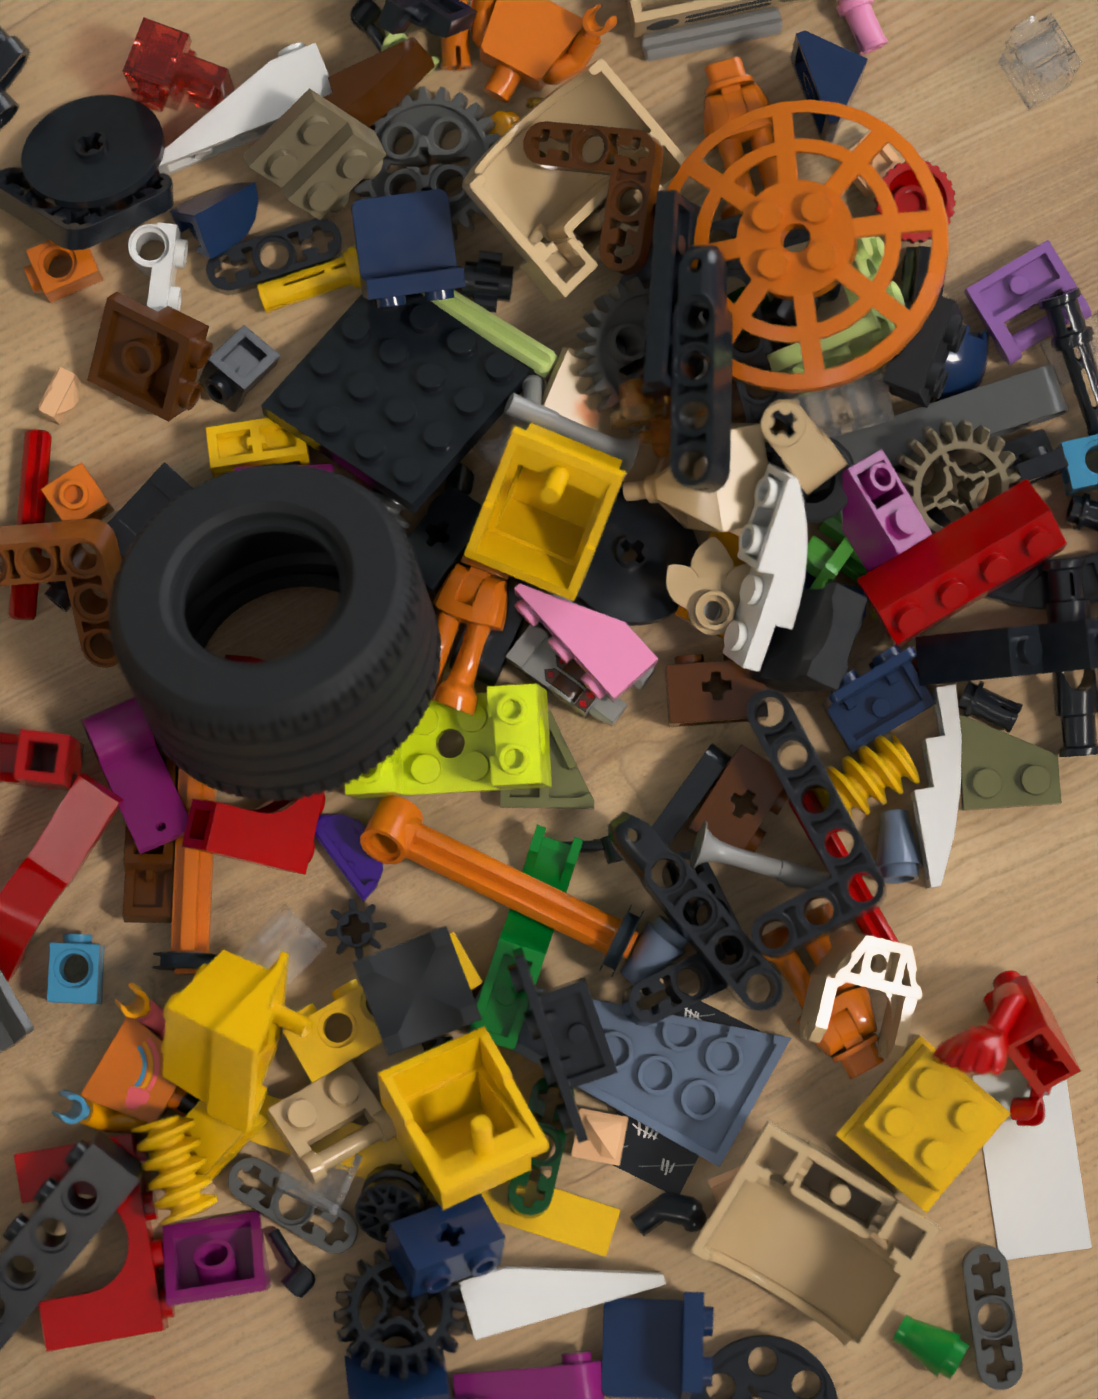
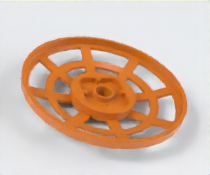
[653,100,949,393]

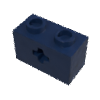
[385,1193,506,1298]

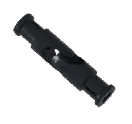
[1042,558,1098,757]

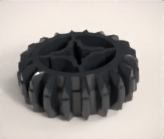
[333,1250,467,1381]

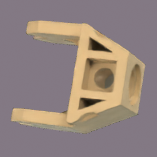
[800,930,922,1061]

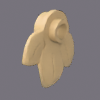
[666,537,751,635]

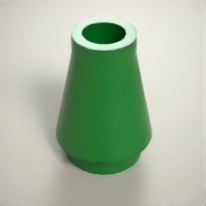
[892,1315,970,1380]

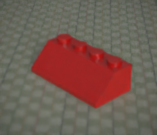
[857,479,1067,647]

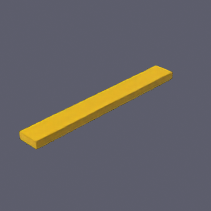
[250,1094,621,1257]

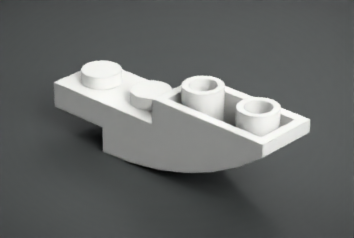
[722,463,807,672]

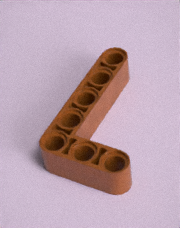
[0,519,122,668]

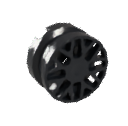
[355,1164,429,1243]

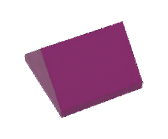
[162,1211,272,1306]

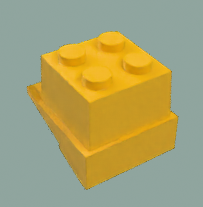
[464,422,626,602]
[161,949,313,1135]
[378,1026,549,1210]
[836,1035,1011,1214]

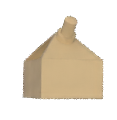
[623,423,768,532]

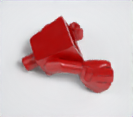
[933,970,1081,1126]

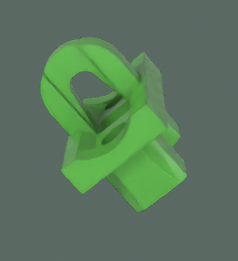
[806,510,882,589]

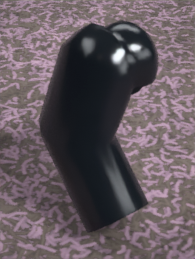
[630,1192,707,1236]

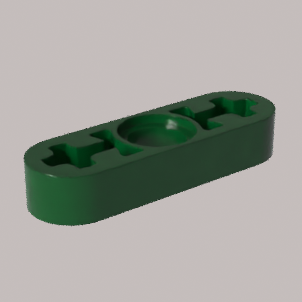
[507,1077,575,1219]

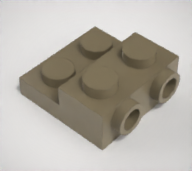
[243,88,386,220]

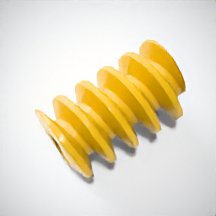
[812,733,920,822]
[131,1115,218,1226]

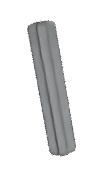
[641,6,782,61]

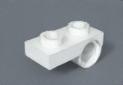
[128,222,188,312]

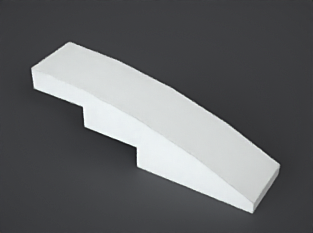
[910,684,962,889]

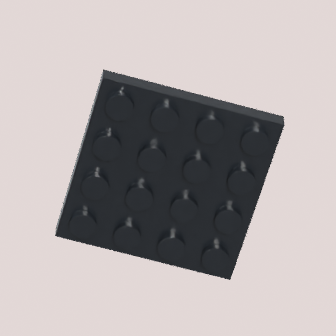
[261,293,536,514]

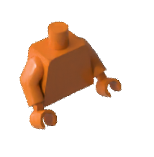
[471,0,617,104]

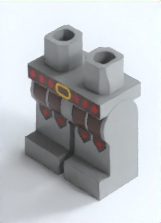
[505,594,655,727]

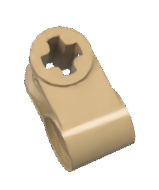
[761,399,848,495]

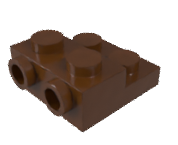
[87,292,213,422]

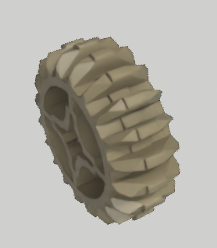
[895,420,1021,542]

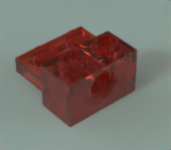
[123,17,235,112]

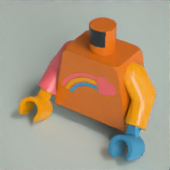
[52,983,200,1133]

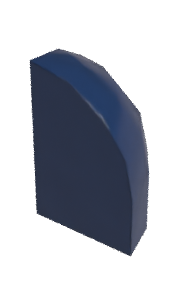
[170,182,259,259]
[935,324,990,402]

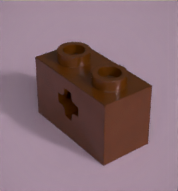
[665,653,768,728]
[687,744,789,852]

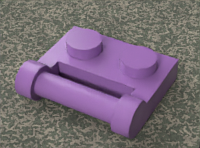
[964,240,1092,365]

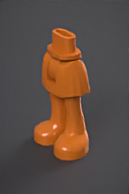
[704,57,778,219]
[432,556,510,716]
[752,901,884,1079]

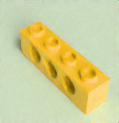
[282,932,483,1083]

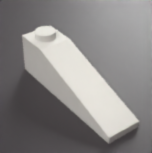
[158,42,332,175]
[459,1266,666,1340]

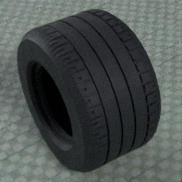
[109,464,441,801]

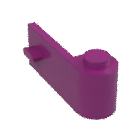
[81,697,188,854]
[453,1351,606,1399]

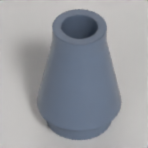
[875,809,923,884]
[620,915,688,984]

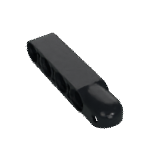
[670,245,733,494]
[607,811,784,1011]

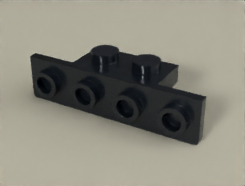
[507,947,618,1143]

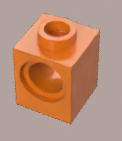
[24,240,103,303]
[41,462,115,521]

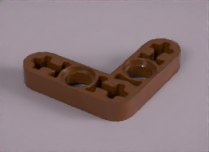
[523,121,664,275]

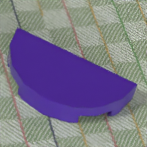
[315,814,383,902]

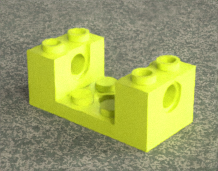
[345,684,552,799]

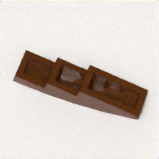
[276,37,435,185]
[122,737,179,923]

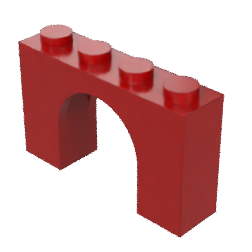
[182,654,326,875]
[0,729,84,791]
[14,1133,175,1352]

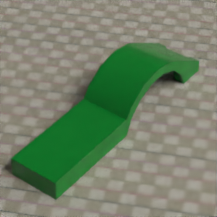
[467,825,583,1051]

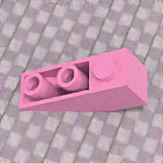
[514,584,658,703]

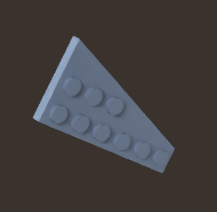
[469,981,791,1167]

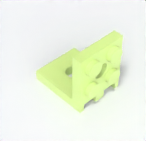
[767,236,905,374]

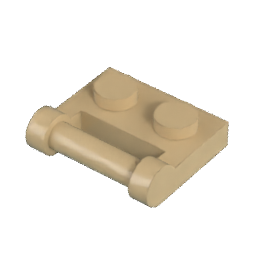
[267,1061,396,1184]

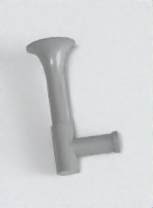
[504,375,642,477]
[690,821,830,890]

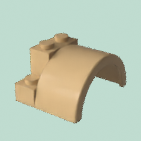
[462,59,686,302]
[692,1120,941,1356]

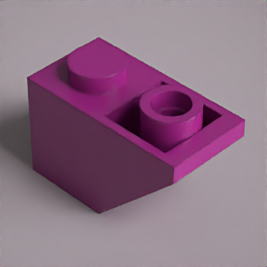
[842,449,932,572]

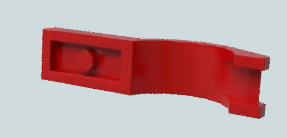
[0,772,124,981]

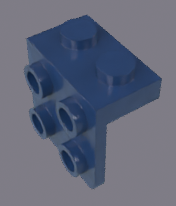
[351,189,466,308]
[821,644,936,754]
[602,1292,714,1399]

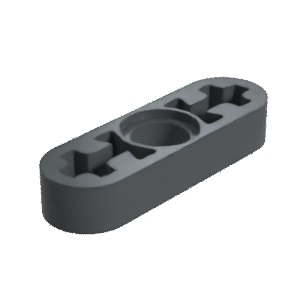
[228,1157,358,1254]
[962,1244,1023,1390]

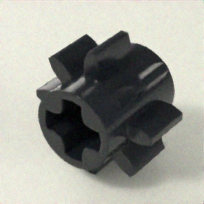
[462,251,514,313]
[325,899,387,959]

